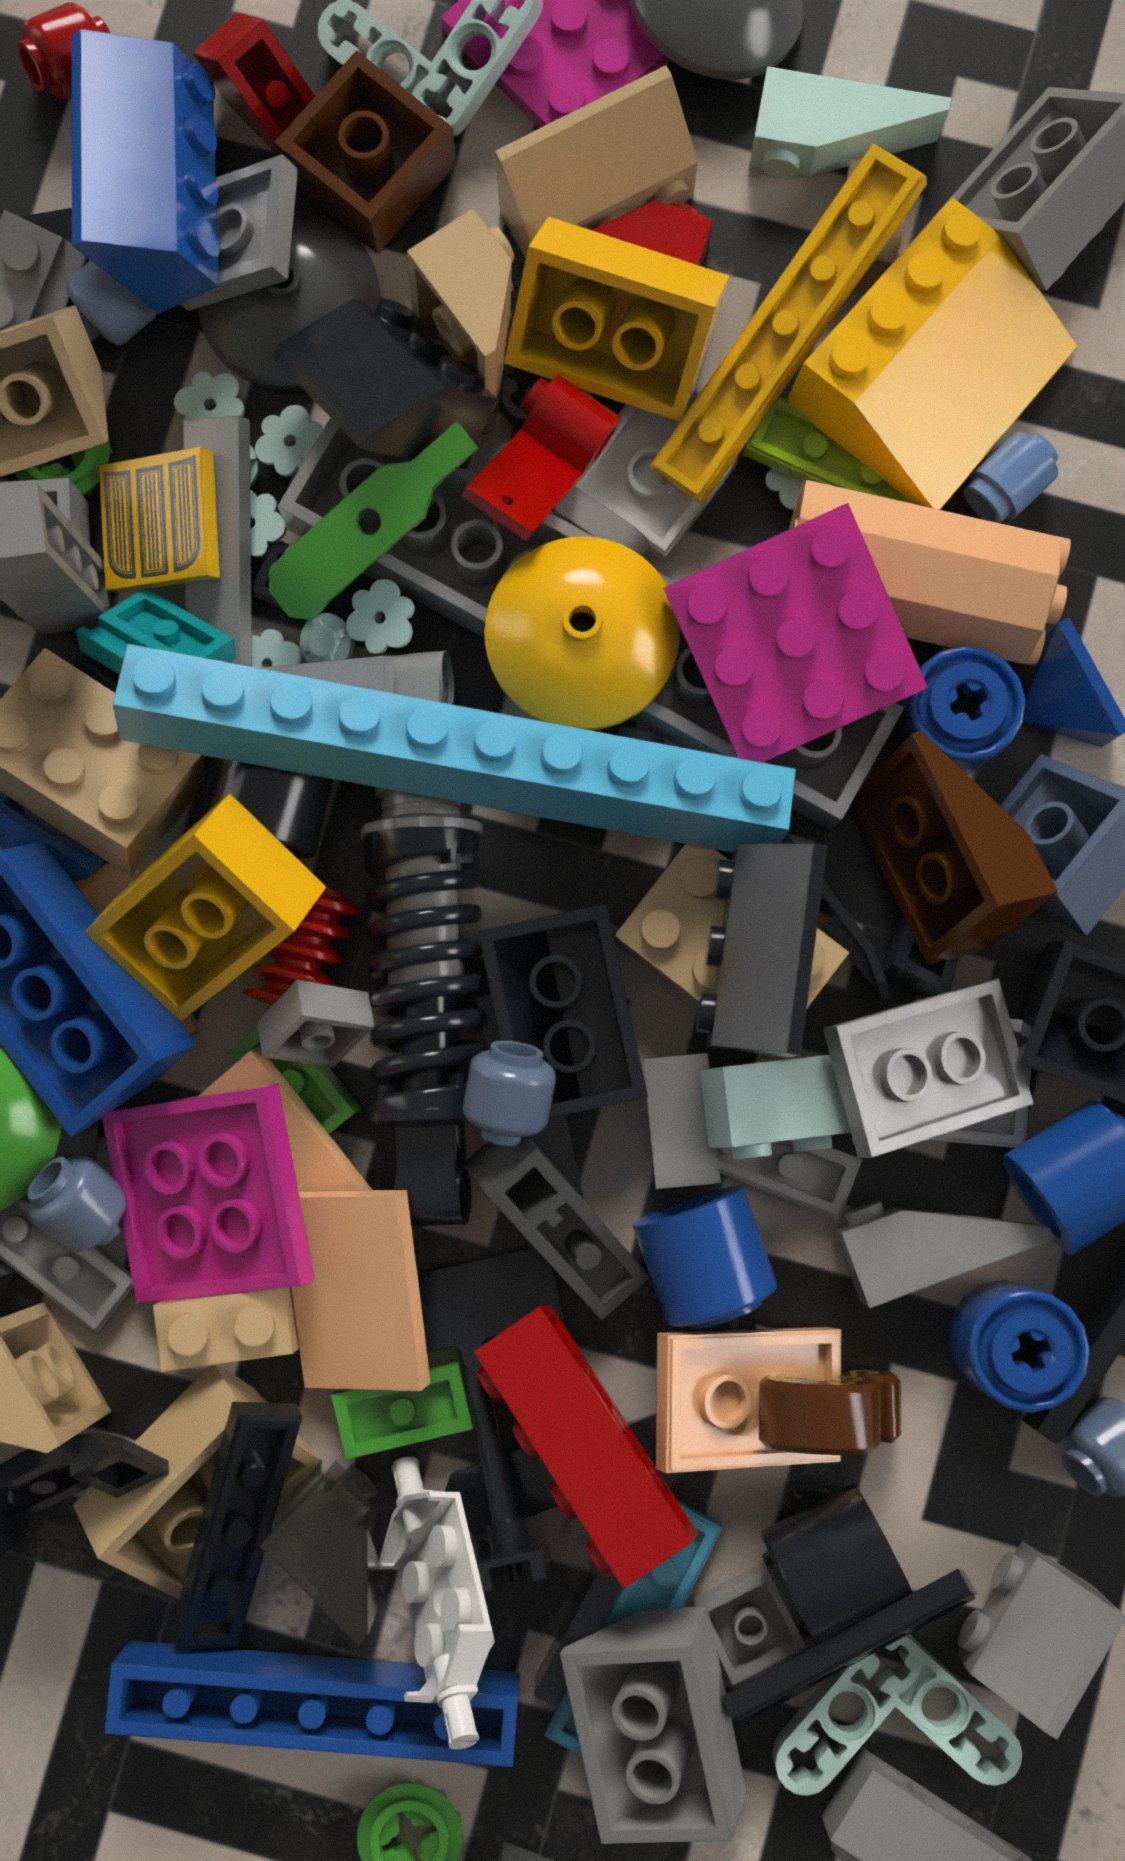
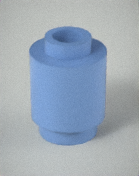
[964,432,1058,523]

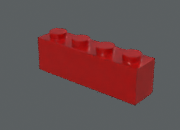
[474,1305,698,1589]

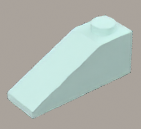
[749,66,951,178]

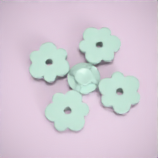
[174,372,324,558]
[252,544,415,668]

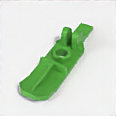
[269,422,479,620]

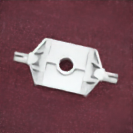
[378,1457,495,1750]

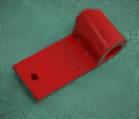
[462,374,622,541]

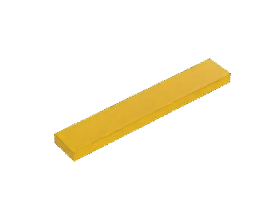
[649,143,927,506]

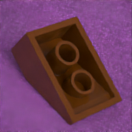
[850,732,1058,965]

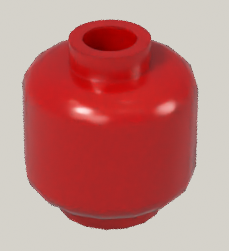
[17,2,110,100]

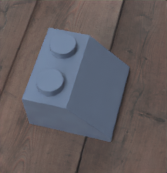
[1000,754,1125,936]

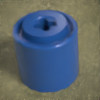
[892,646,1026,775]
[1003,1101,1125,1255]
[632,1185,777,1329]
[947,1280,1090,1413]

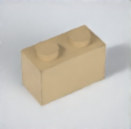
[153,1287,299,1372]

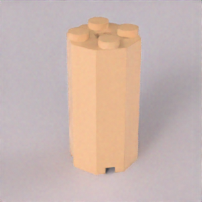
[789,480,1071,666]

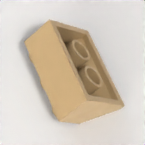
[495,65,698,259]
[407,208,515,435]
[0,305,109,477]
[0,1301,111,1453]
[73,1364,323,1600]

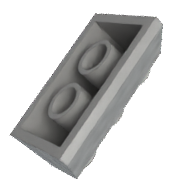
[932,87,1125,291]
[560,1606,747,1844]

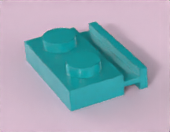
[76,588,236,675]

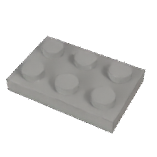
[823,978,1034,1158]

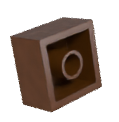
[275,50,457,254]

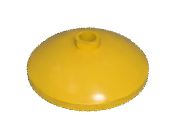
[484,536,680,731]

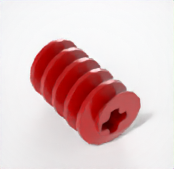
[243,887,363,1005]

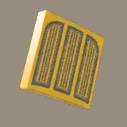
[99,447,220,593]

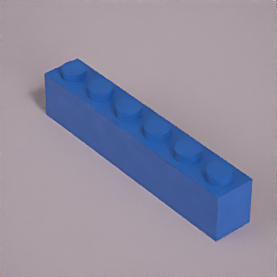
[105,1641,520,1767]

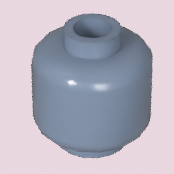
[66,260,158,346]
[463,1041,556,1146]
[27,1155,126,1252]
[1061,1397,1125,1498]

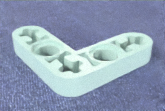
[318,0,543,137]
[772,1634,1022,1796]

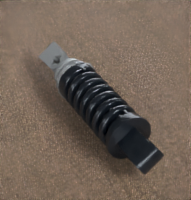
[361,650,487,1226]

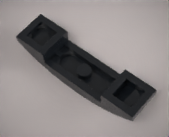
[0,1433,169,1555]

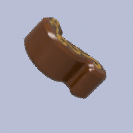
[759,1369,901,1456]

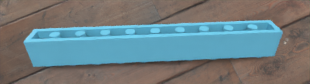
[112,644,796,852]

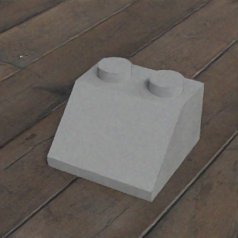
[957,1541,1125,1740]

